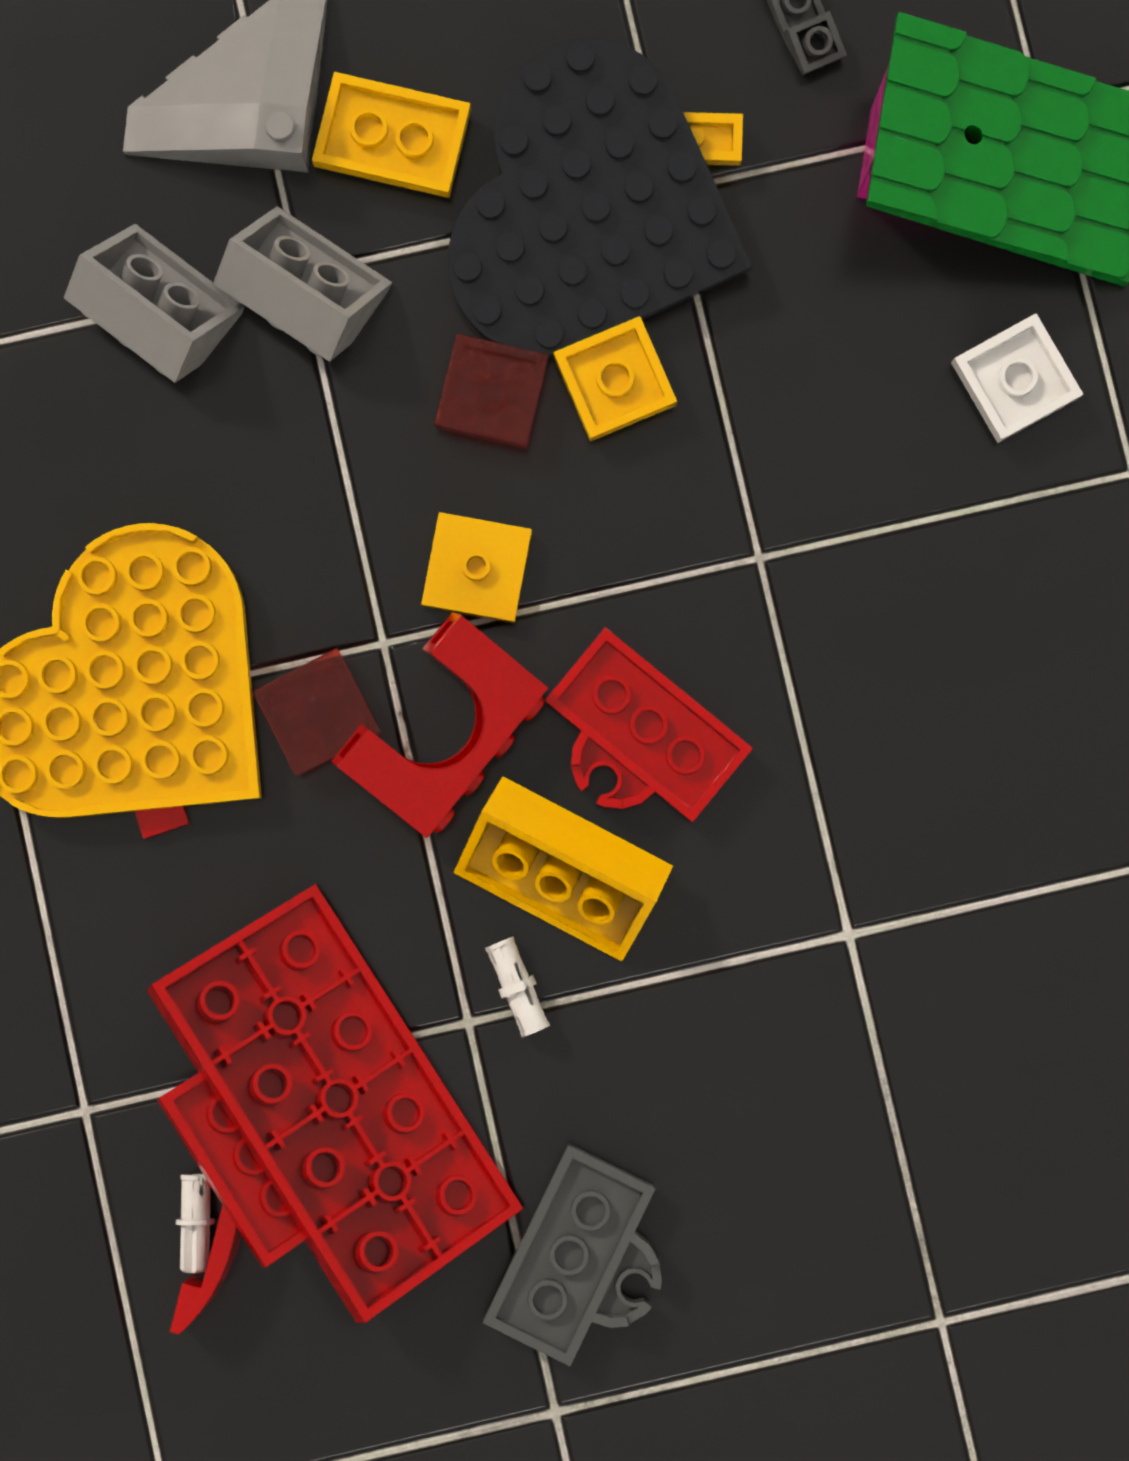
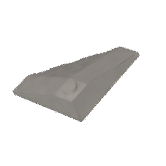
[123,0,328,173]

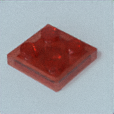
[435,334,549,449]
[252,648,382,777]

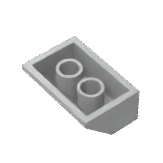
[213,206,392,362]
[64,224,245,383]

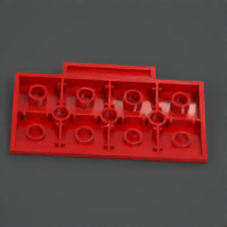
[147,884,523,1323]

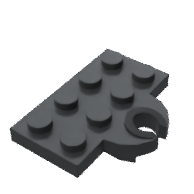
[483,1143,662,1366]

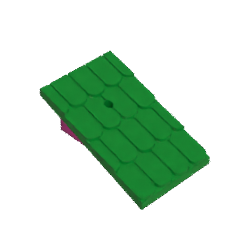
[857,11,1129,287]

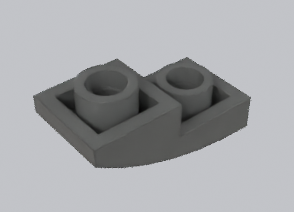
[766,0,847,75]

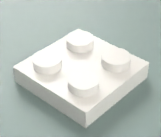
[951,313,1083,443]

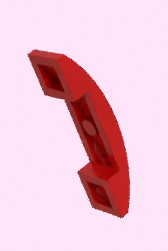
[170,1182,242,1334]

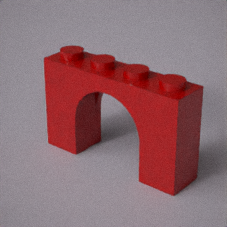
[331,612,548,838]

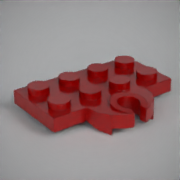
[545,627,753,823]

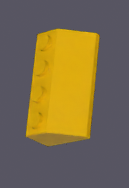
[453,776,673,962]

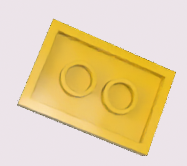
[312,72,471,198]

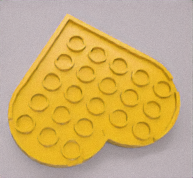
[0,523,262,818]

